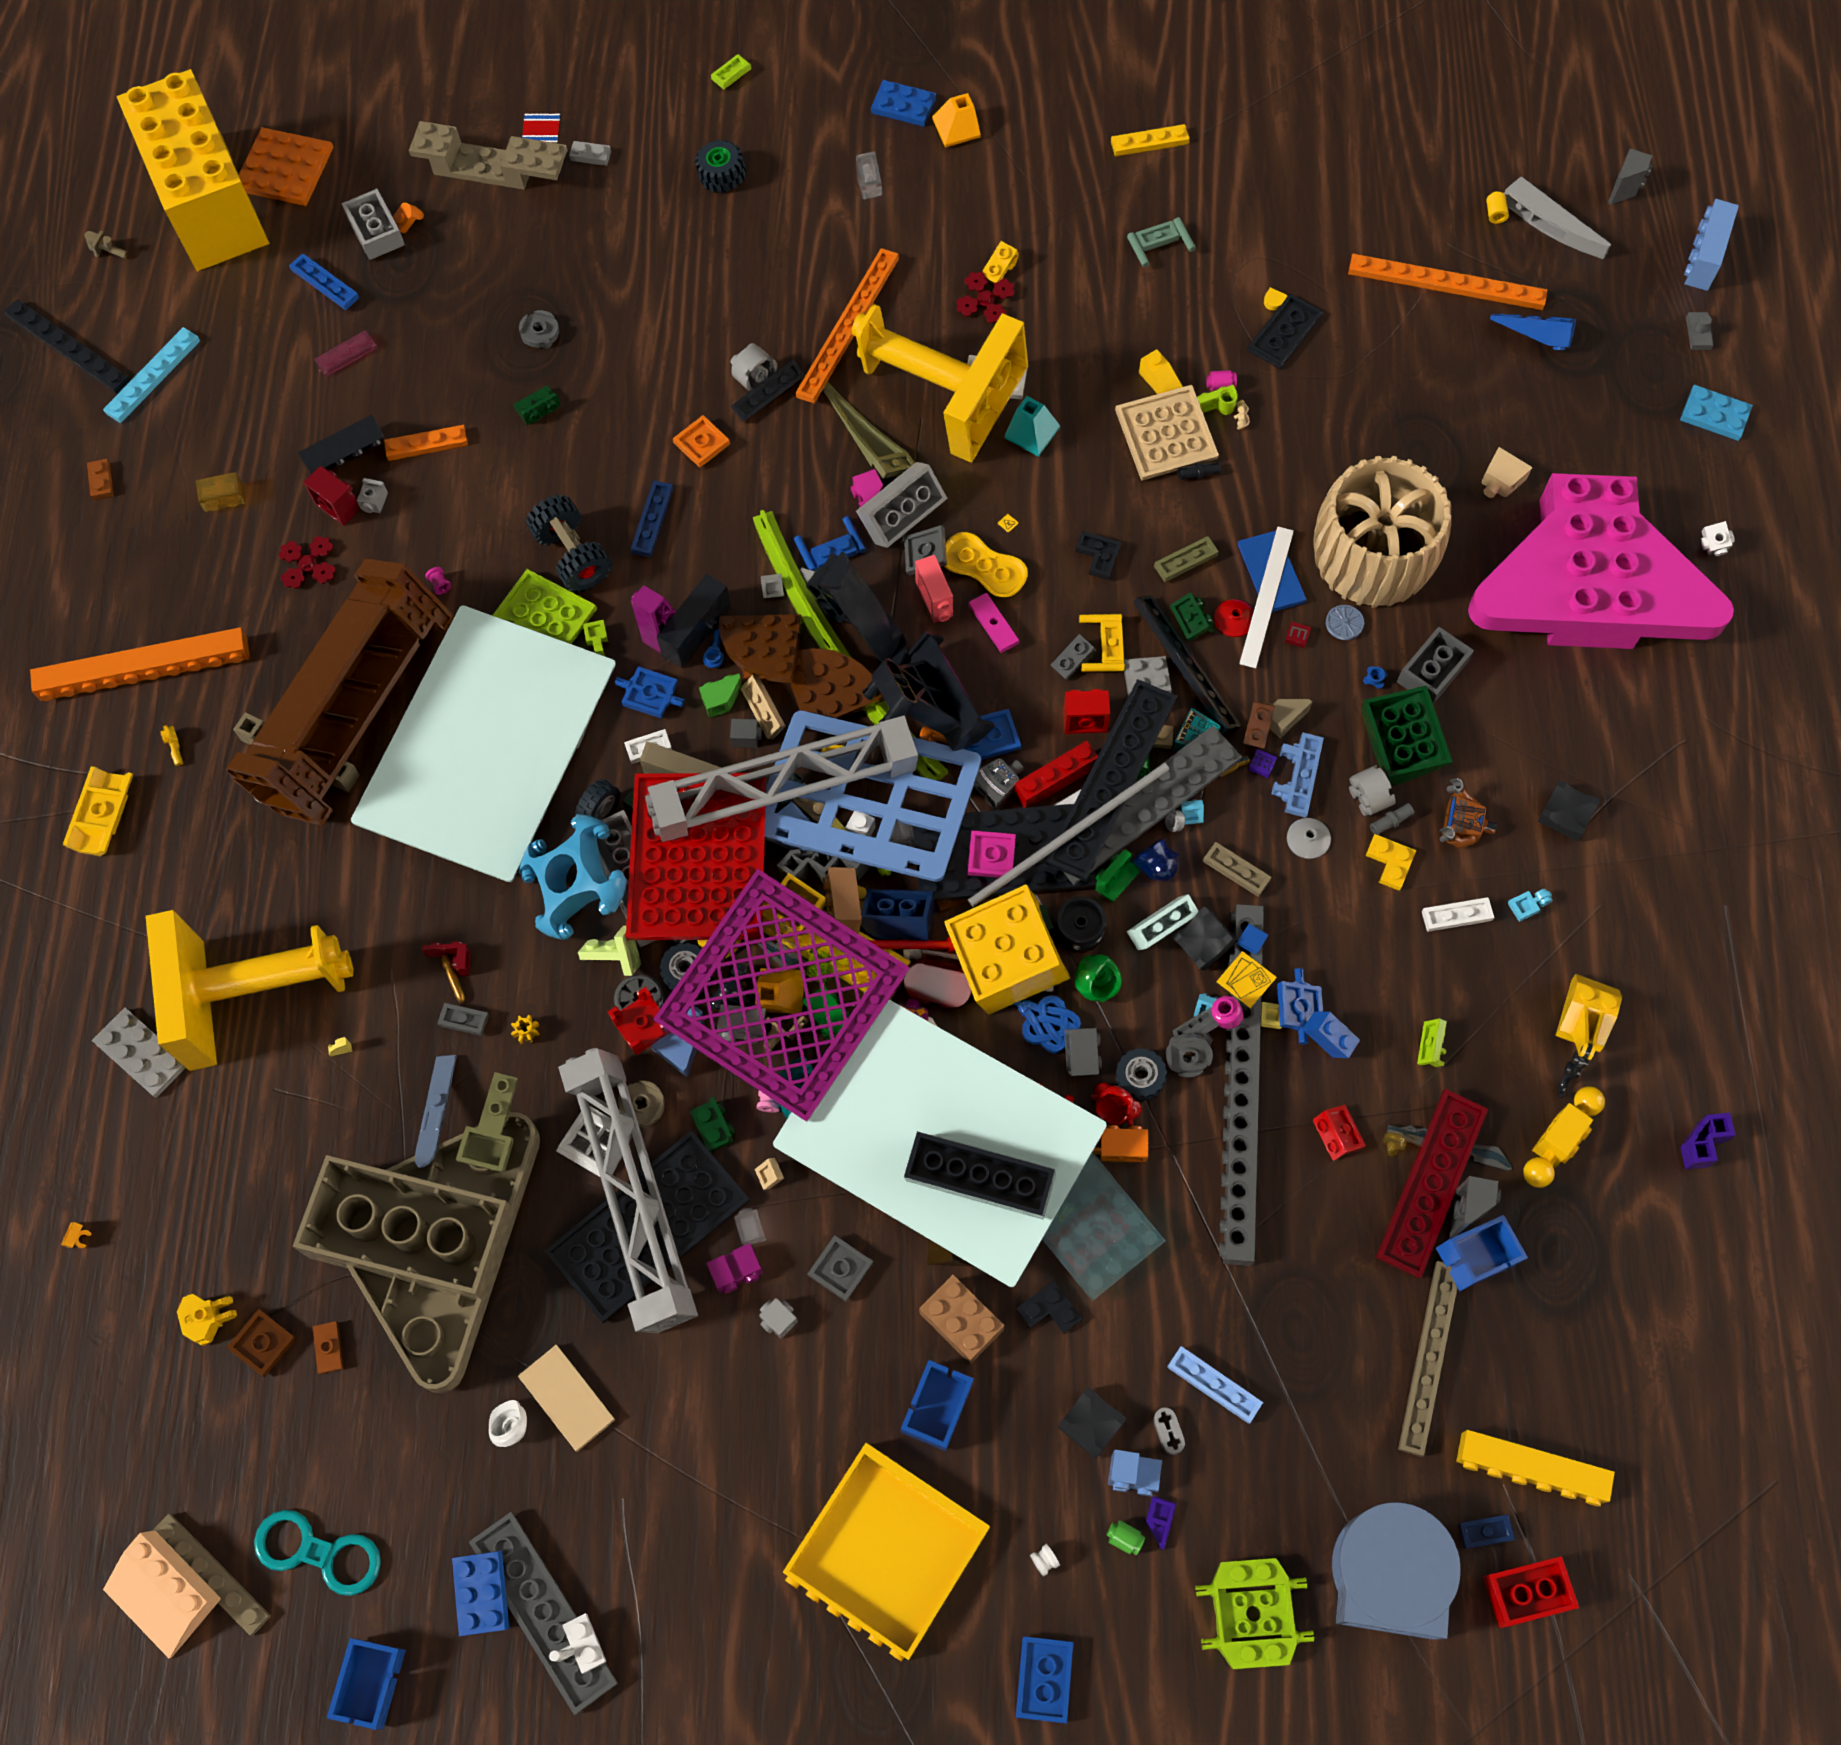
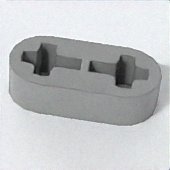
[1153,1408,1185,1455]

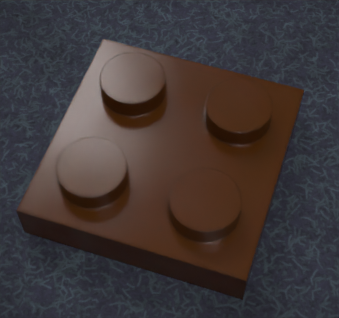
[227,1309,297,1378]

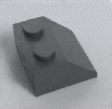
[1608,148,1653,204]

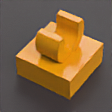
[61,1222,91,1248]

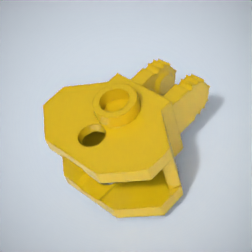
[177,1294,237,1346]

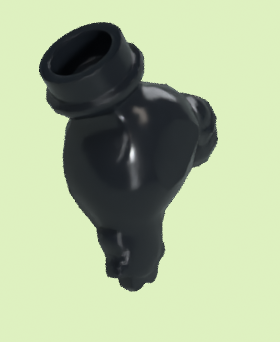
[710,964,753,1010]

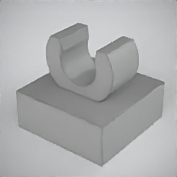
[761,574,784,598]

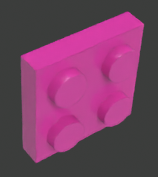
[968,830,1016,878]

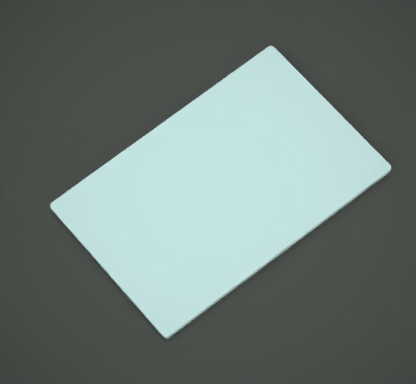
[351,606,616,882]
[773,990,1106,1287]

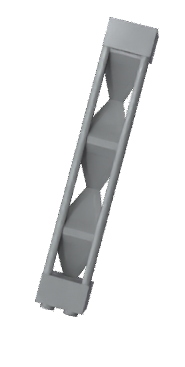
[645,716,918,843]
[558,1048,698,1334]

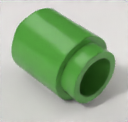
[1106,1520,1145,1555]

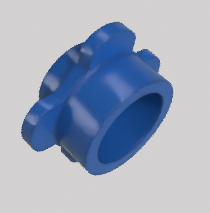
[1363,666,1388,689]

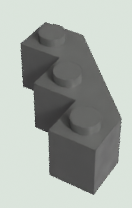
[777,846,871,883]

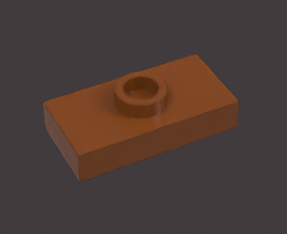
[312,1321,344,1375]

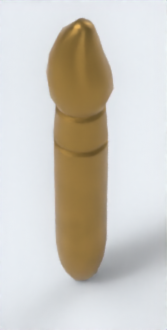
[442,954,465,1003]

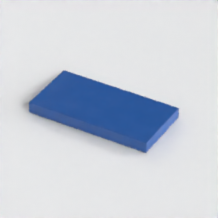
[1237,531,1307,613]

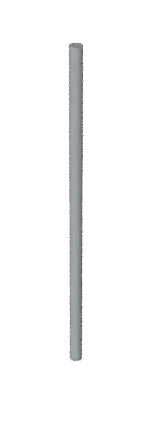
[968,763,1169,907]

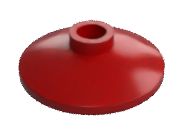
[1214,599,1254,637]

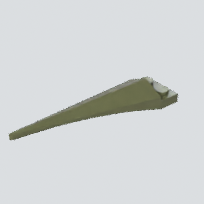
[823,381,915,479]

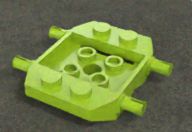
[1195,1558,1314,1669]

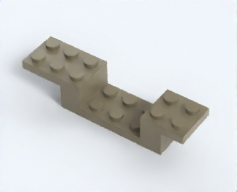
[409,121,567,190]

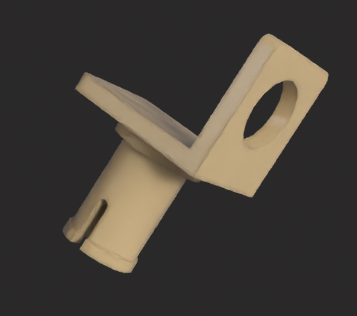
[759,1016,808,1052]

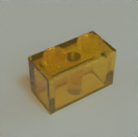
[196,472,245,512]

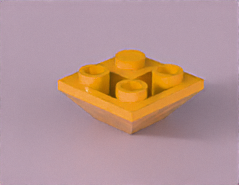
[932,93,981,147]
[755,968,806,1014]

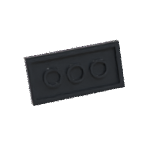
[1247,293,1323,370]

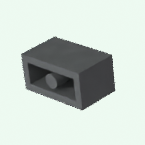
[1064,1028,1102,1076]

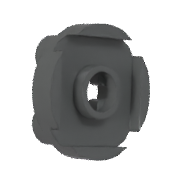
[519,310,559,349]
[1166,1033,1213,1077]

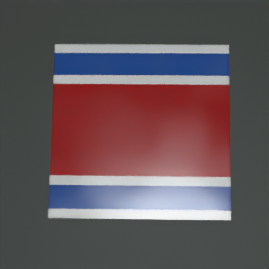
[522,114,560,142]

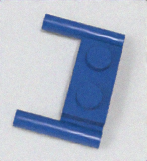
[794,516,867,572]

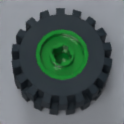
[695,139,746,193]

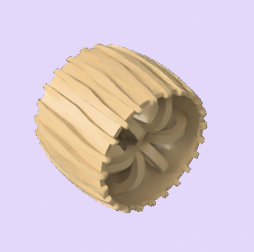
[1314,456,1451,608]

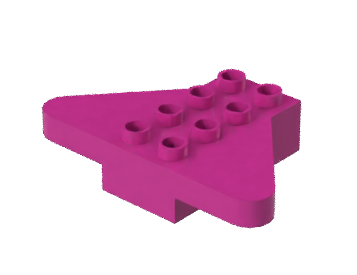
[1468,473,1734,649]

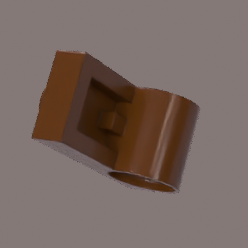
[1243,701,1275,748]

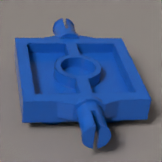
[615,666,685,719]
[1277,968,1323,1045]

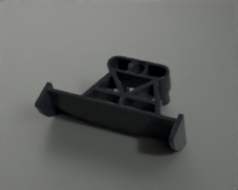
[806,552,908,666]
[862,631,995,751]

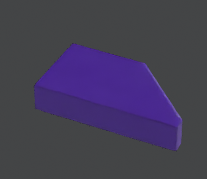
[1146,1496,1177,1550]

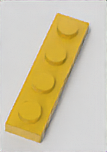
[1111,124,1189,157]

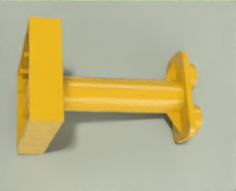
[852,304,1028,463]
[146,910,353,1071]

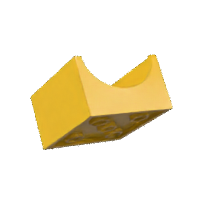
[944,884,1071,1015]

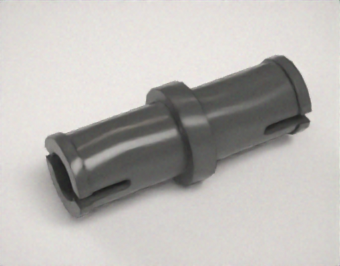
[1370,803,1415,835]

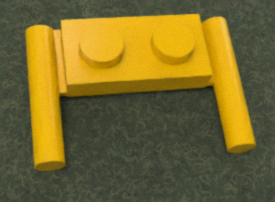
[1079,614,1124,672]

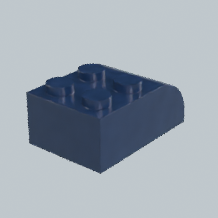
[861,889,935,941]

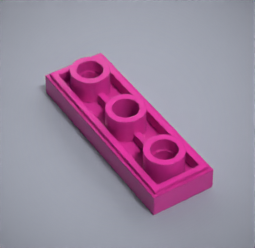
[969,593,1019,653]

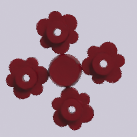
[957,272,1014,323]
[278,536,336,589]

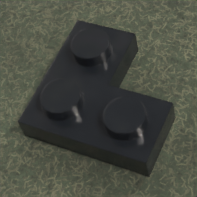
[1075,531,1121,580]
[1016,1280,1083,1334]

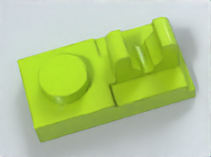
[1417,1018,1447,1067]

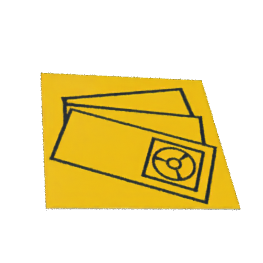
[1216,951,1277,1008]

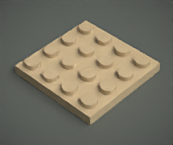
[1115,385,1219,481]

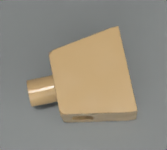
[1482,447,1532,498]

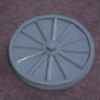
[1326,605,1364,640]

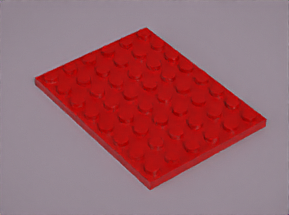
[626,773,767,940]

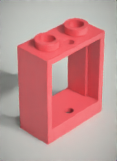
[915,555,953,623]

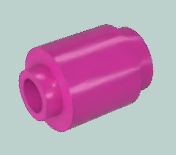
[1206,370,1237,392]

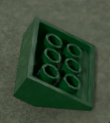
[1361,685,1452,786]

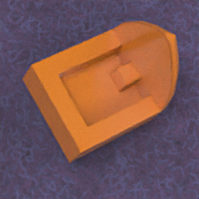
[393,203,424,233]

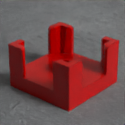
[608,986,671,1055]

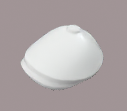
[489,1400,527,1447]

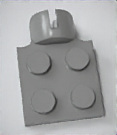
[1124,656,1172,696]

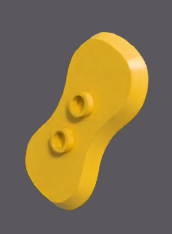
[944,532,1028,597]

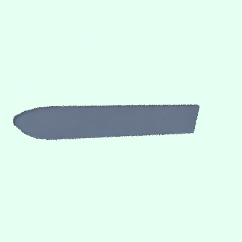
[415,1055,457,1168]

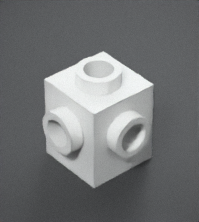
[1701,521,1734,556]

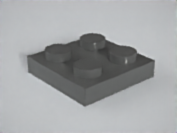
[904,526,947,576]
[807,1235,873,1302]

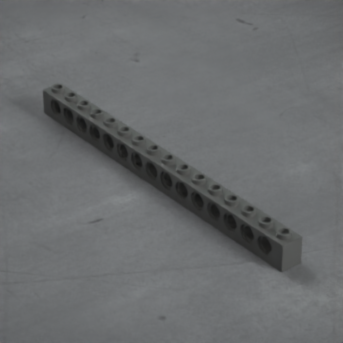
[1219,904,1263,1266]

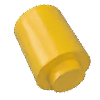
[1486,192,1509,224]

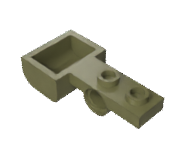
[456,1072,518,1173]

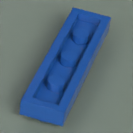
[289,254,359,311]

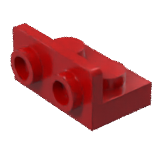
[1313,1105,1366,1161]

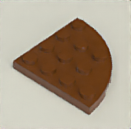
[719,614,803,683]
[790,648,885,732]

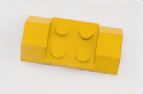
[63,766,133,856]

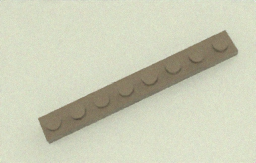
[1398,1261,1457,1457]

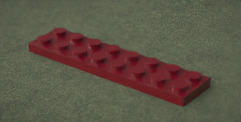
[1375,1089,1488,1279]

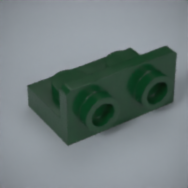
[513,385,561,425]
[1169,592,1215,641]
[690,1096,735,1153]

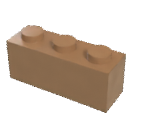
[823,867,862,934]

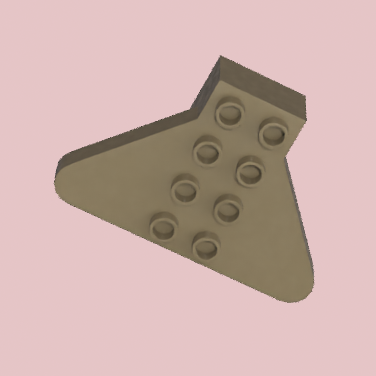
[292,1112,540,1393]

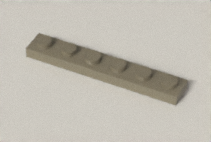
[152,1514,271,1636]

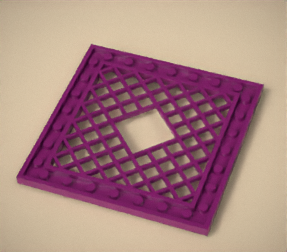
[653,869,910,1122]

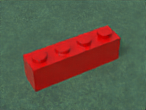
[1014,741,1098,808]

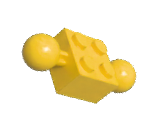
[1523,1086,1605,1188]

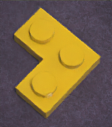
[1366,834,1416,891]

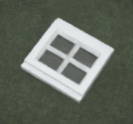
[556,1106,612,1177]

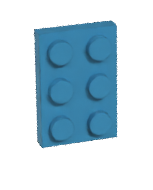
[1680,385,1753,441]

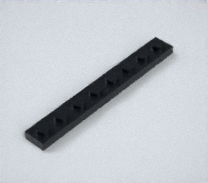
[4,299,130,394]
[1134,595,1241,734]

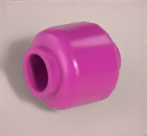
[1211,996,1244,1029]

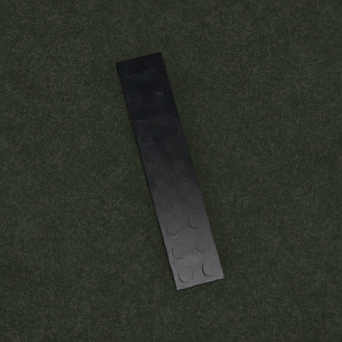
[1045,679,1177,882]

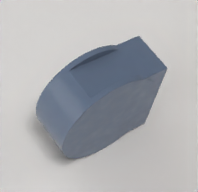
[1332,1503,1460,1640]

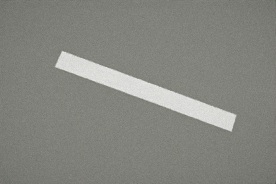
[1240,527,1294,668]

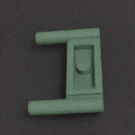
[1127,217,1196,268]

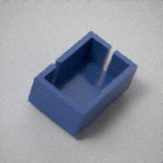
[1436,1215,1528,1291]
[901,1360,974,1451]
[327,1638,406,1730]

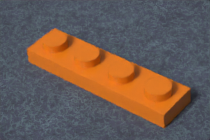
[384,425,468,461]

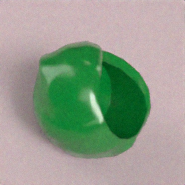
[1074,954,1122,1003]

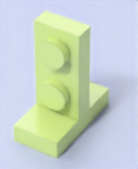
[578,926,641,976]

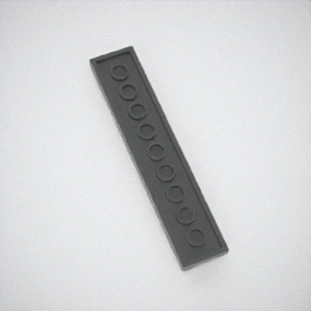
[1062,726,1242,885]

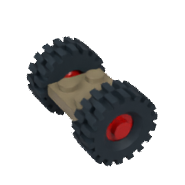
[526,495,612,593]

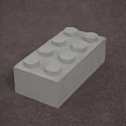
[856,462,948,548]

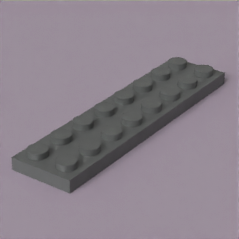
[469,1512,619,1715]

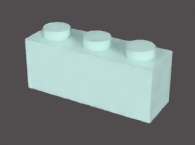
[1126,894,1199,950]

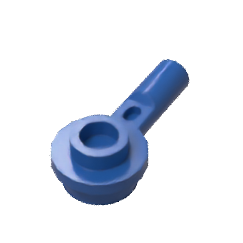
[703,630,724,668]

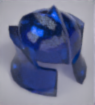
[1130,838,1180,882]

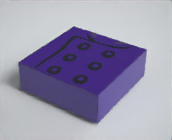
[1248,749,1277,778]

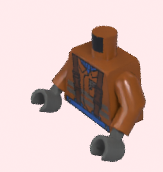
[1439,778,1497,848]

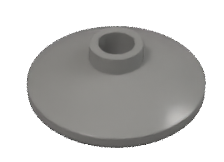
[1287,818,1331,859]

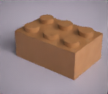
[919,1275,1004,1364]

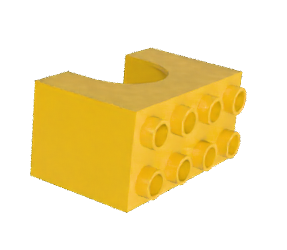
[116,69,270,271]

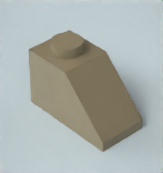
[1269,699,1312,738]

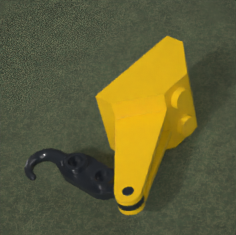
[1555,974,1622,1098]

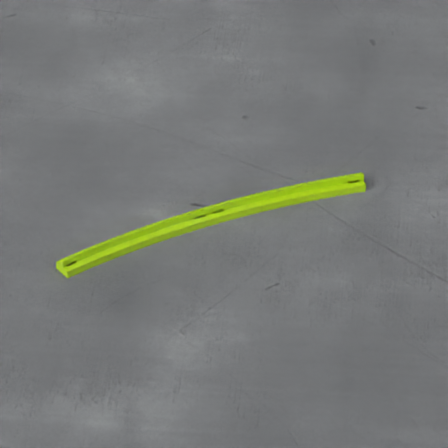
[753,510,948,781]

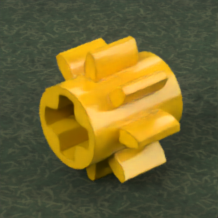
[511,1015,540,1044]

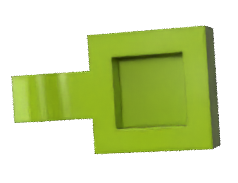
[583,620,608,656]

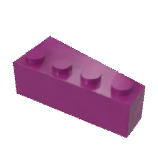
[631,585,676,653]

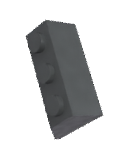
[1449,1176,1501,1238]

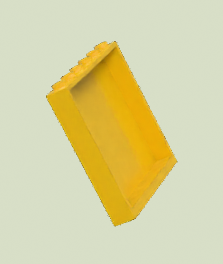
[783,1443,990,1662]

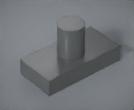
[1686,312,1713,350]
[1172,1007,1219,1044]

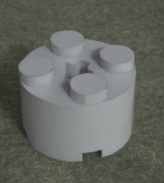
[731,343,778,391]
[1349,765,1395,816]

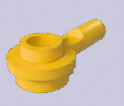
[160,725,184,766]

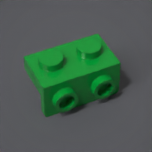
[1095,849,1139,902]

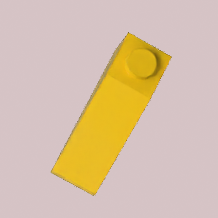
[1139,349,1182,394]

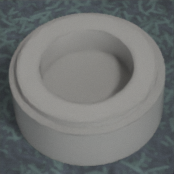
[1165,810,1185,832]

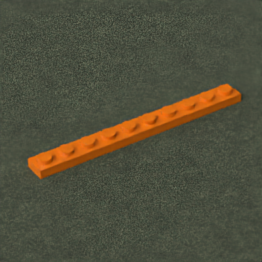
[796,248,899,404]
[1348,254,1547,310]

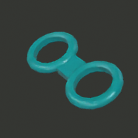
[254,1510,381,1596]

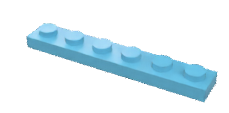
[103,327,200,423]

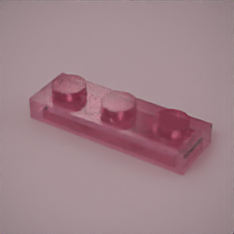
[314,330,377,377]

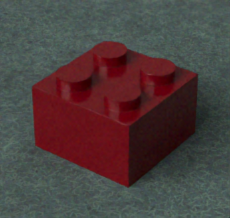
[303,466,361,526]

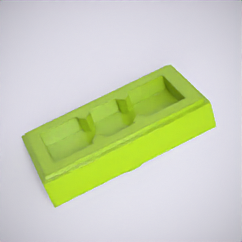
[711,54,751,89]

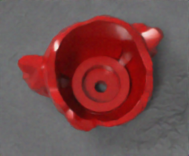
[1091,1083,1141,1126]

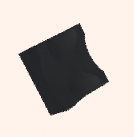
[1538,780,1600,842]
[1172,906,1238,971]
[1057,1387,1127,1459]

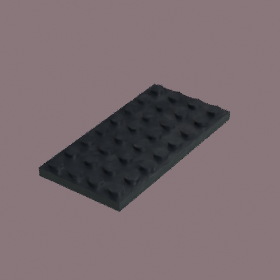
[912,804,1096,902]
[544,1130,750,1324]

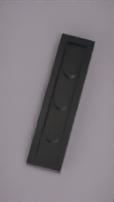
[731,360,805,423]

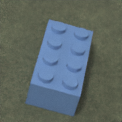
[1684,199,1739,291]

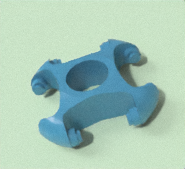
[519,814,627,940]

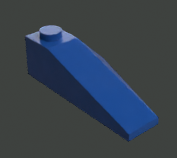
[1490,313,1577,350]

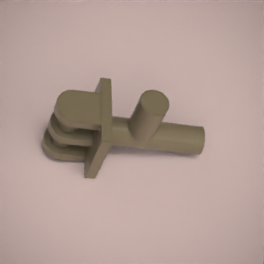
[84,230,128,259]

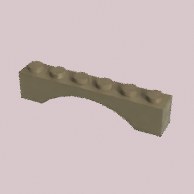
[233,712,360,793]

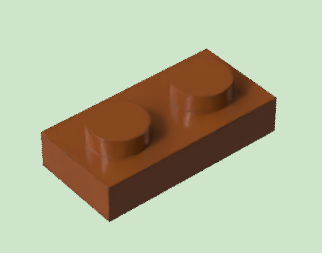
[87,459,114,501]

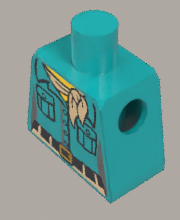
[1173,708,1220,752]

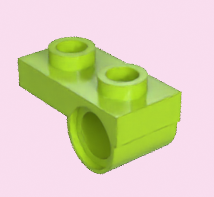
[1197,385,1237,415]

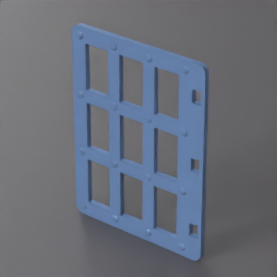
[765,711,981,882]

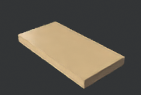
[518,1345,615,1452]

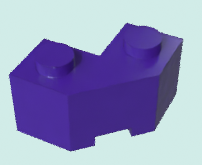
[1680,1113,1735,1170]

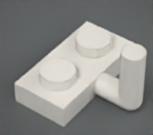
[549,1613,607,1674]

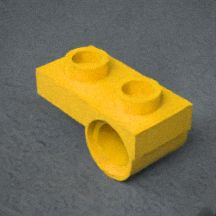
[982,241,1019,284]

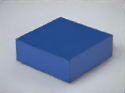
[1237,924,1268,955]

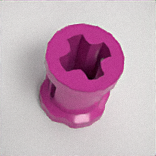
[425,567,451,595]

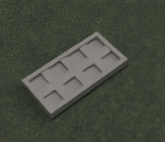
[91,1008,186,1098]

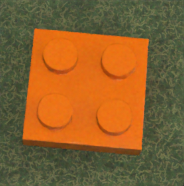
[673,415,730,468]

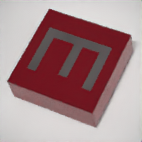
[1285,621,1311,648]

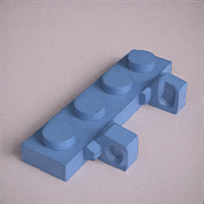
[1271,733,1324,818]

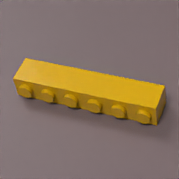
[1456,1430,1615,1506]

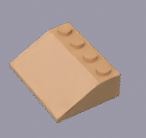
[103,1530,221,1659]

